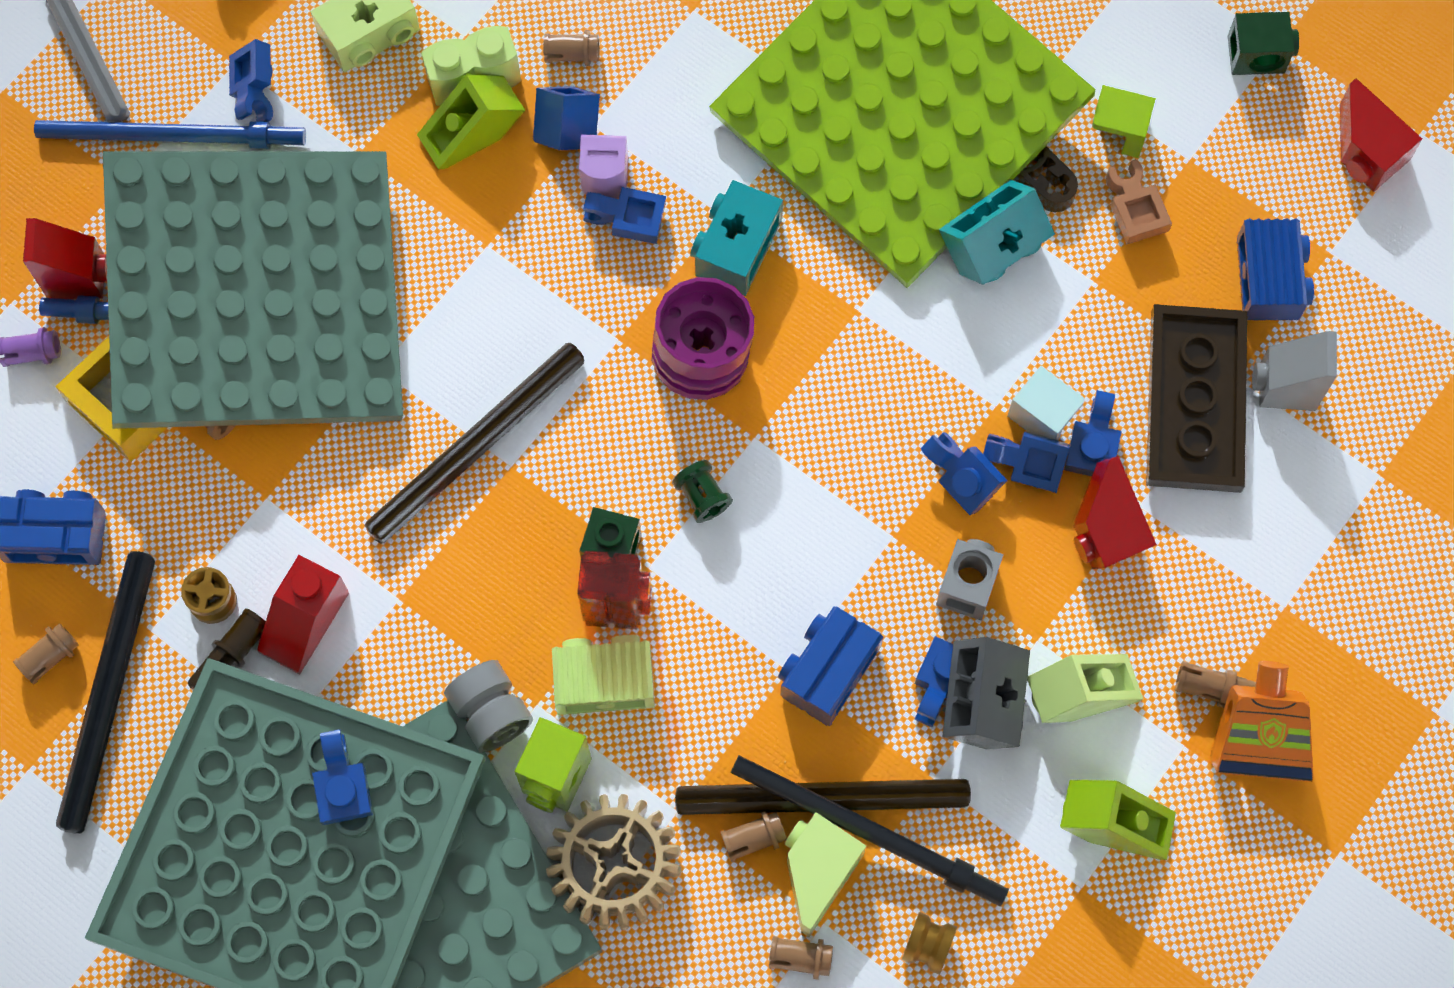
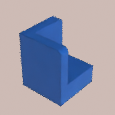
[533,86,600,150]

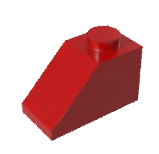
[1339,78,1423,192]
[23,218,107,299]
[1073,456,1157,569]
[257,554,349,675]

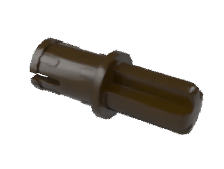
[188,608,266,691]

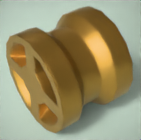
[181,567,237,624]
[902,912,957,975]

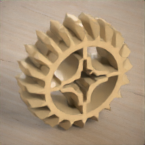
[546,794,681,931]

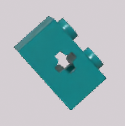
[690,180,783,296]
[939,180,1055,285]

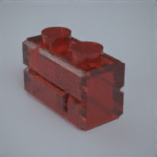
[577,551,653,630]

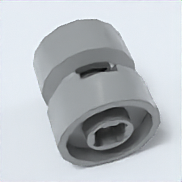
[444,660,533,753]

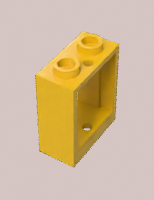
[55,336,168,462]

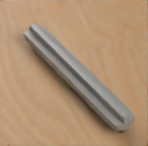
[46,0,130,122]

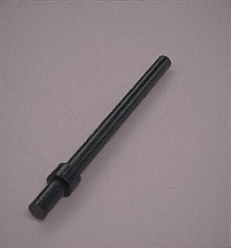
[730,755,1009,907]

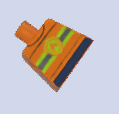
[1210,661,1313,782]

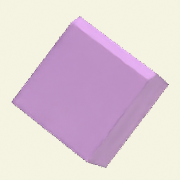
[579,135,629,199]

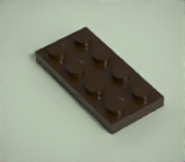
[1146,304,1248,493]

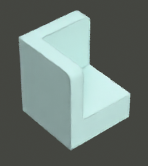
[1007,366,1085,441]

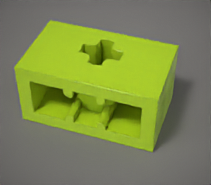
[514,717,592,813]

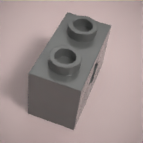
[942,637,1030,750]

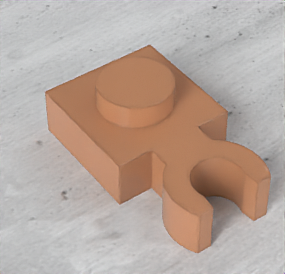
[1106,159,1172,244]

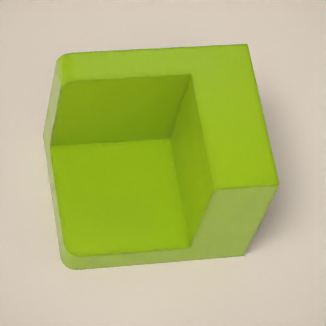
[1092,85,1156,158]

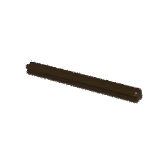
[364,342,585,544]
[675,779,971,815]

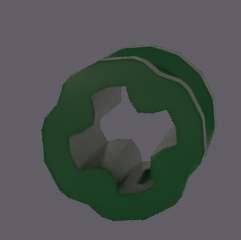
[672,460,733,523]

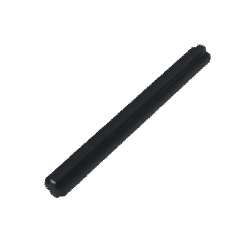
[56,551,155,834]

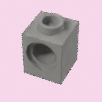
[936,539,1004,621]

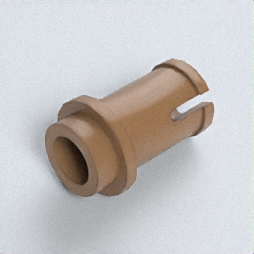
[543,30,600,66]
[13,623,79,684]
[720,811,787,862]
[769,936,833,980]

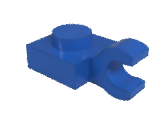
[229,39,273,122]
[583,187,666,244]
[1064,390,1122,476]
[983,431,1070,493]
[920,432,1007,515]
[914,636,953,728]
[312,729,373,825]

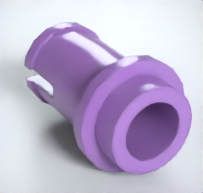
[0,327,61,367]

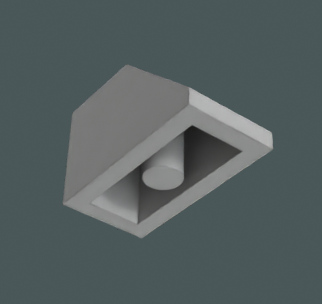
[1252,331,1337,411]

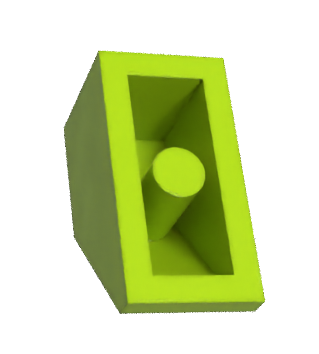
[417,75,525,169]
[1060,780,1176,860]

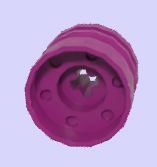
[651,277,754,400]

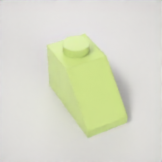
[1027,654,1144,723]
[785,812,866,937]

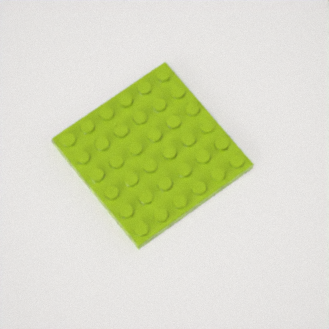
[709,0,1096,288]

